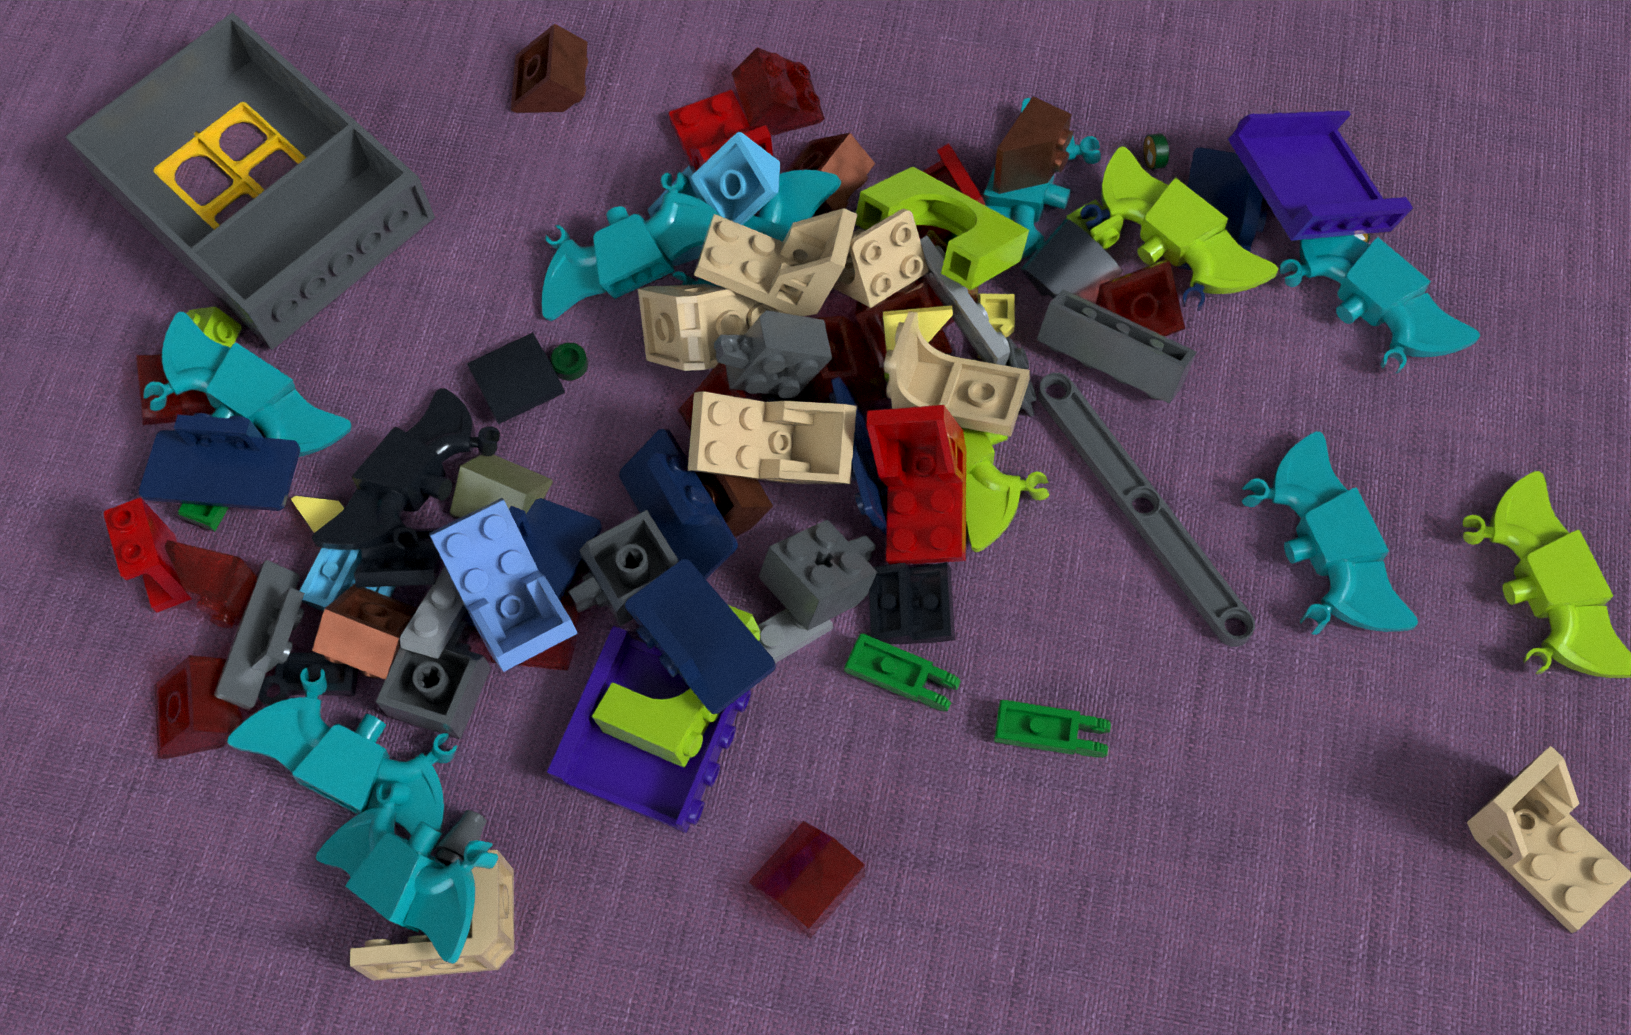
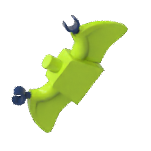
[1081,146,1278,311]

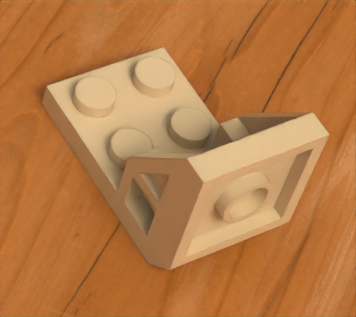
[694,208,857,316]
[638,284,788,371]
[688,392,856,484]
[1467,746,1631,933]
[350,850,514,981]

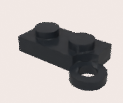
[258,653,358,706]

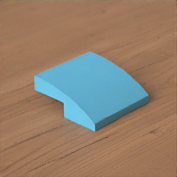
[300,548,396,612]

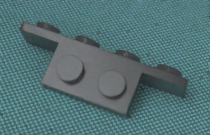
[214,560,305,710]

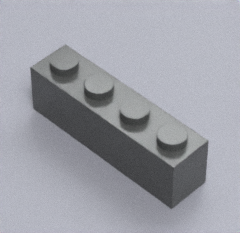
[1037,289,1197,404]

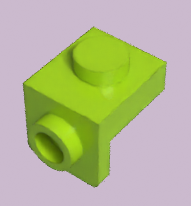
[1066,199,1124,249]
[186,306,242,347]

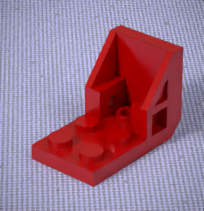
[668,90,773,171]
[867,405,967,565]

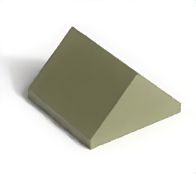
[450,454,553,519]

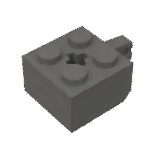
[714,310,832,398]
[569,510,679,626]
[758,519,877,631]
[376,620,491,740]

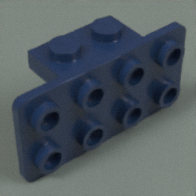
[1176,147,1267,271]
[829,377,888,536]
[139,413,301,511]
[619,429,738,579]
[464,498,602,628]
[625,559,776,714]

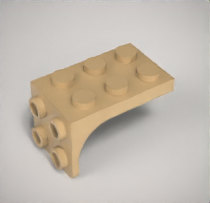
[833,209,929,308]
[884,311,1030,437]

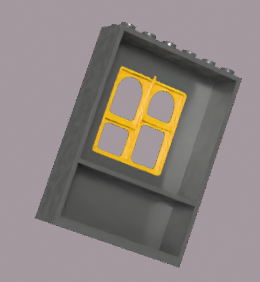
[65,12,435,350]

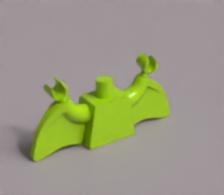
[884,360,1049,552]
[1463,471,1631,678]

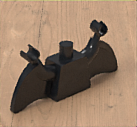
[312,388,500,556]

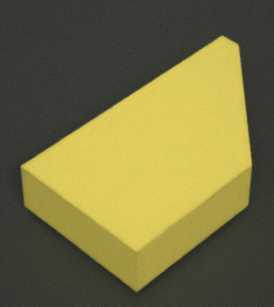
[978,294,1015,358]
[883,305,953,351]
[291,496,344,533]

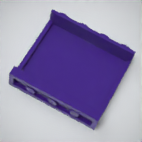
[1228,111,1413,241]
[547,626,751,833]

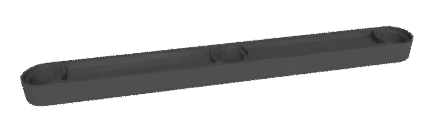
[1038,373,1255,647]

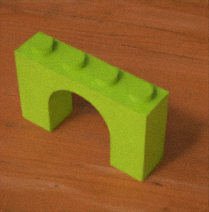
[855,166,1029,290]
[592,605,761,768]

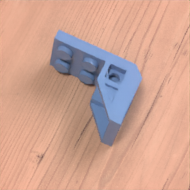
[429,498,578,672]

